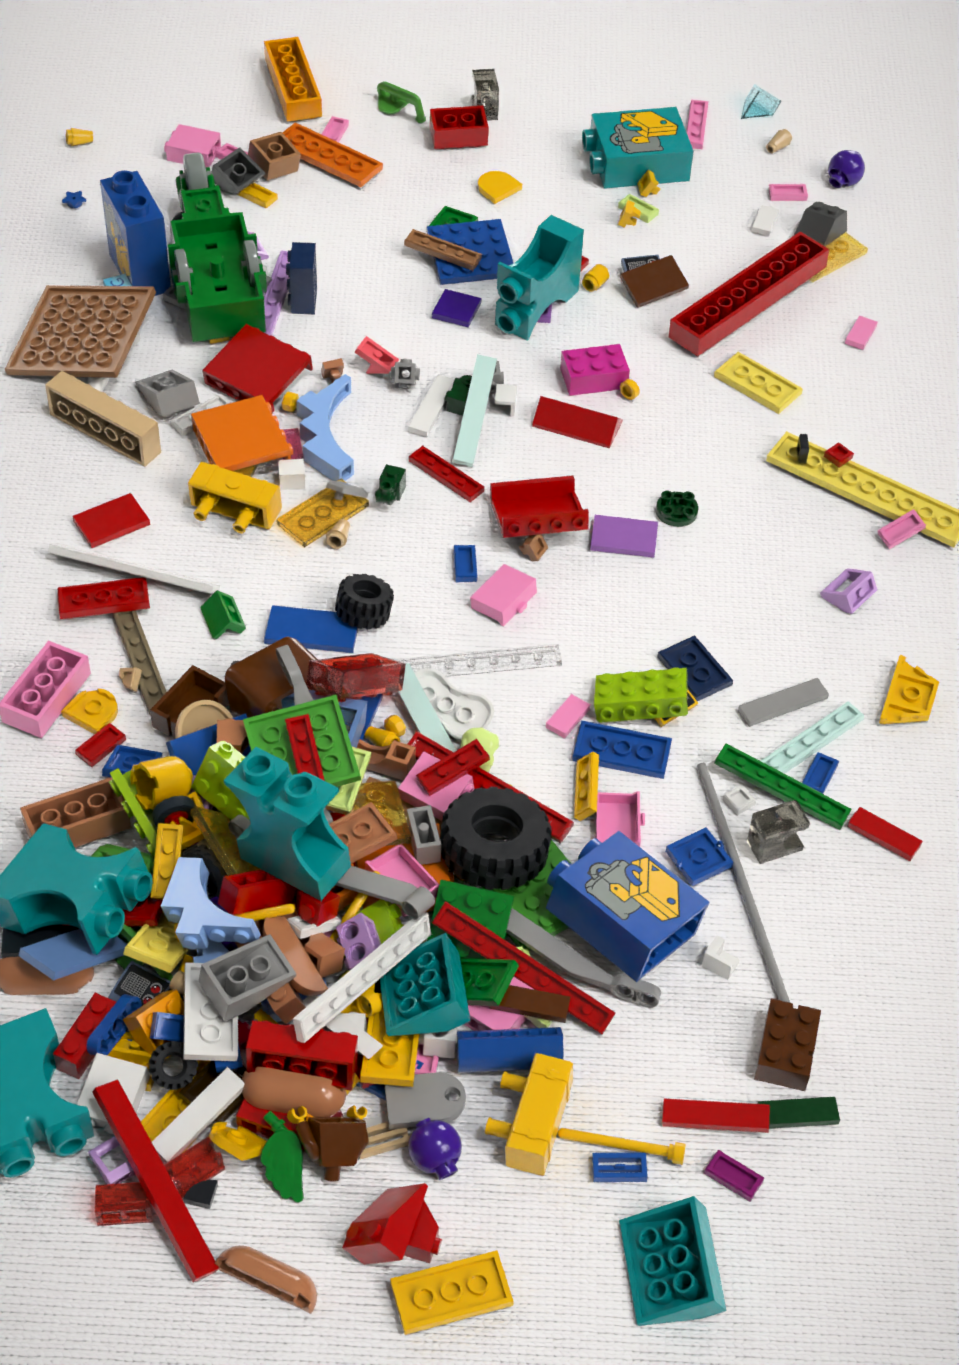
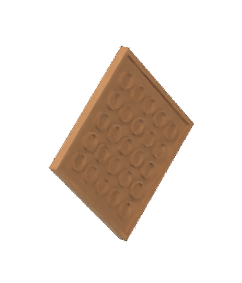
[4,285,156,378]

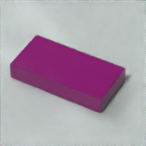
[704,1150,765,1202]

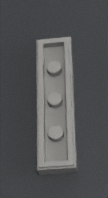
[738,677,829,727]

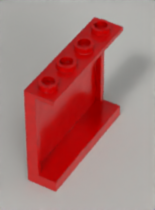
[202,324,313,413]
[490,475,589,538]

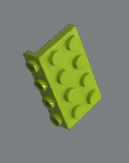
[594,668,688,723]
[191,741,250,820]
[109,768,157,859]

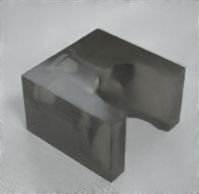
[471,69,499,121]
[747,800,810,864]

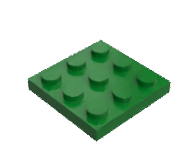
[427,880,515,959]

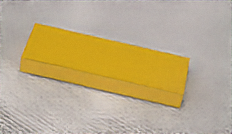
[574,751,599,821]
[151,823,184,900]

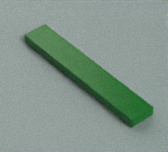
[714,743,852,830]

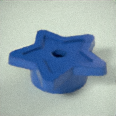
[62,191,87,208]

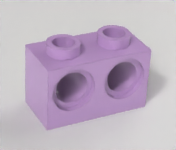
[336,913,381,971]

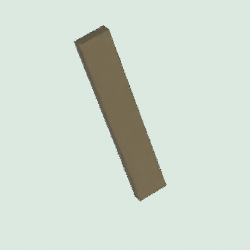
[113,610,166,716]

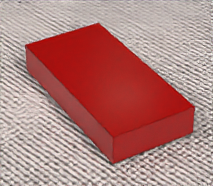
[75,723,126,767]

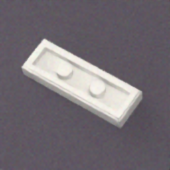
[170,393,231,437]

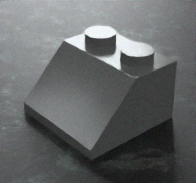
[211,147,265,194]
[794,202,848,246]

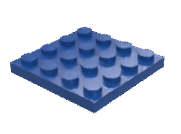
[426,219,514,285]

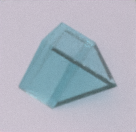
[741,84,782,119]

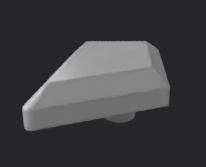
[326,480,368,500]

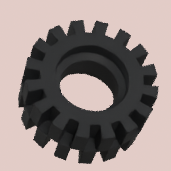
[148,1041,198,1090]

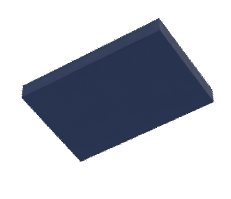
[657,635,733,702]

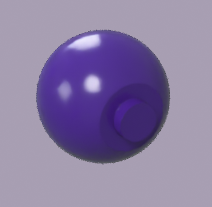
[828,150,865,188]
[408,1118,462,1180]

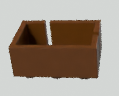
[150,665,229,739]
[754,998,821,1092]

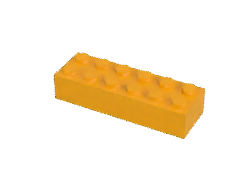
[264,37,322,122]

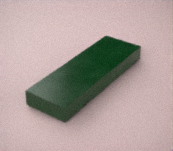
[757,1096,840,1129]

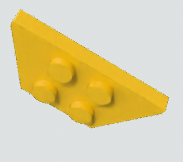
[879,655,939,724]

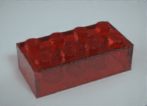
[306,653,406,702]

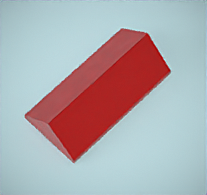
[532,396,623,449]

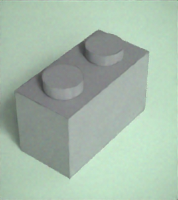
[406,805,441,865]

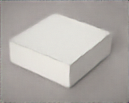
[722,784,757,816]

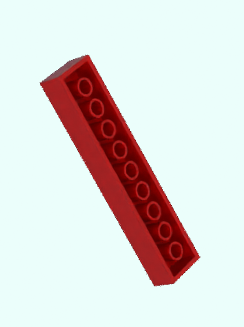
[669,231,829,357]

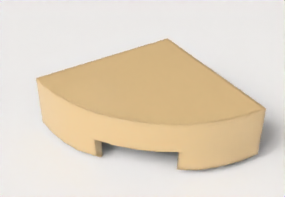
[119,667,142,692]

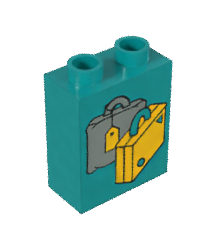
[582,107,694,189]

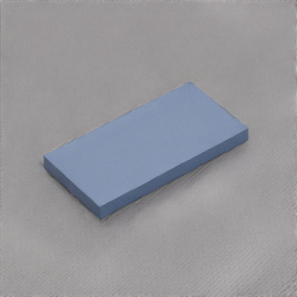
[19,929,127,980]

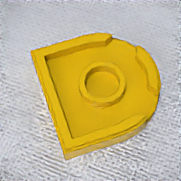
[478,171,523,204]
[61,688,118,734]
[209,1122,267,1161]

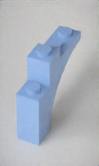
[161,857,261,950]

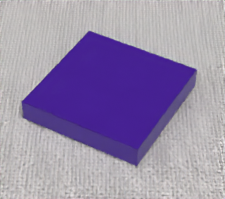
[432,289,482,328]

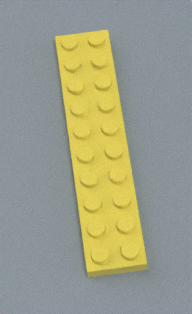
[766,431,959,548]

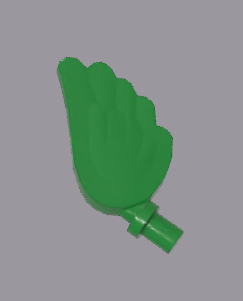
[260,1111,304,1203]

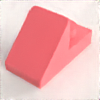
[354,336,399,374]

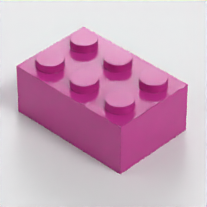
[560,344,630,396]

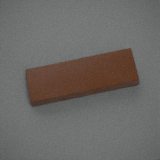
[489,985,571,1023]

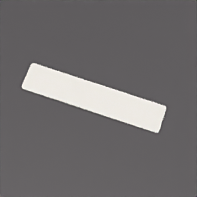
[303,996,383,1059]

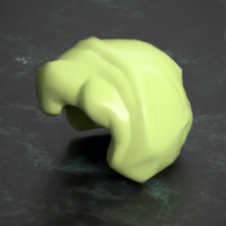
[460,727,499,772]

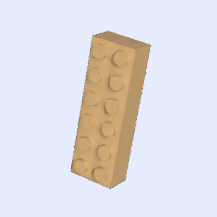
[45,371,161,467]

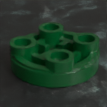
[656,490,699,527]

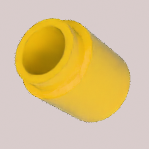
[582,264,610,291]

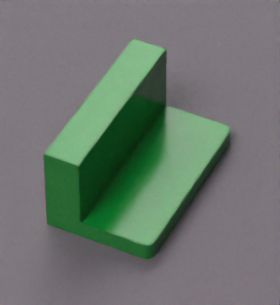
[201,590,246,639]

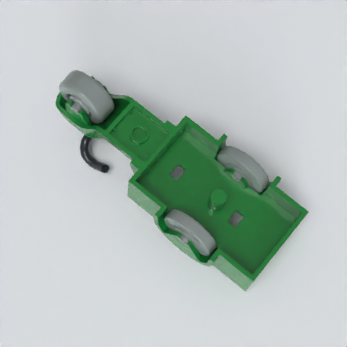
[168,152,267,342]

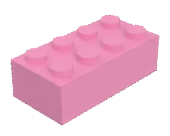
[0,640,91,738]

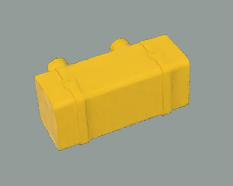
[188,461,282,534]
[485,1053,573,1176]

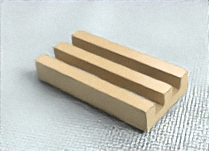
[359,1122,410,1160]

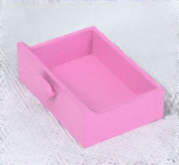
[470,564,537,627]
[595,791,645,847]
[365,843,439,917]

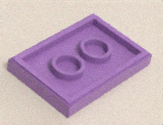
[590,514,658,558]

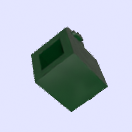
[445,375,472,416]
[375,464,406,506]

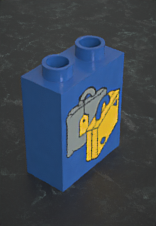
[100,170,171,296]
[546,831,710,982]

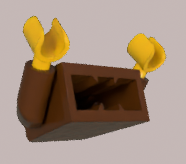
[287,1105,369,1181]

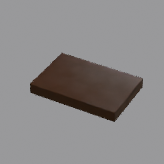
[620,255,689,308]

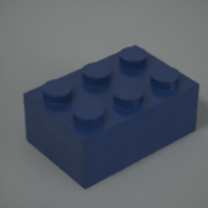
[286,242,317,315]

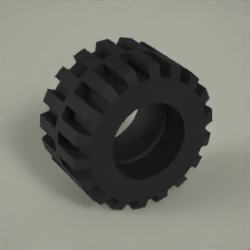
[335,573,394,630]

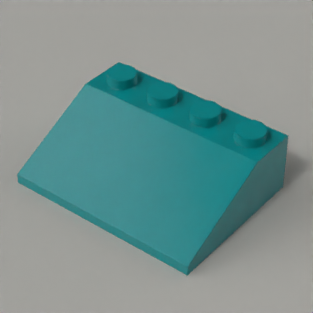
[380,933,470,1036]
[619,1196,727,1326]

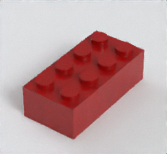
[246,1020,358,1091]

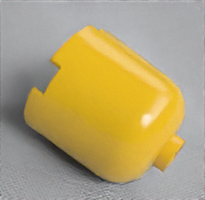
[130,756,193,810]

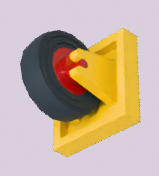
[152,791,214,850]

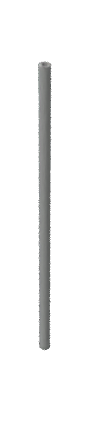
[697,762,790,1003]

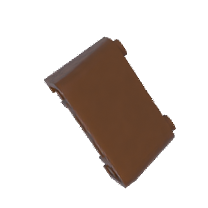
[225,636,336,718]

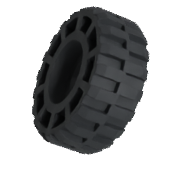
[440,787,552,890]

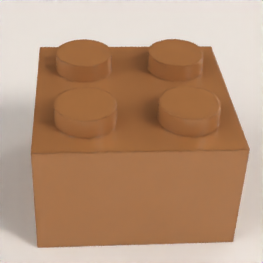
[248,132,301,181]

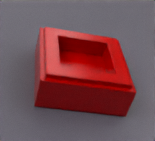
[824,442,854,468]

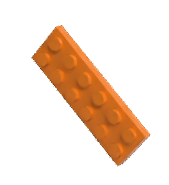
[282,122,383,187]

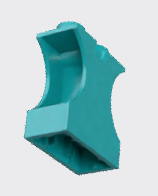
[495,214,584,341]
[224,747,351,901]
[0,823,153,955]
[0,1008,95,1177]

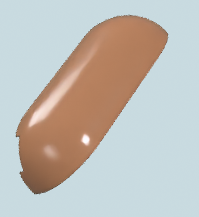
[263,915,328,996]
[0,957,94,995]
[242,1067,347,1117]
[215,1245,317,1314]

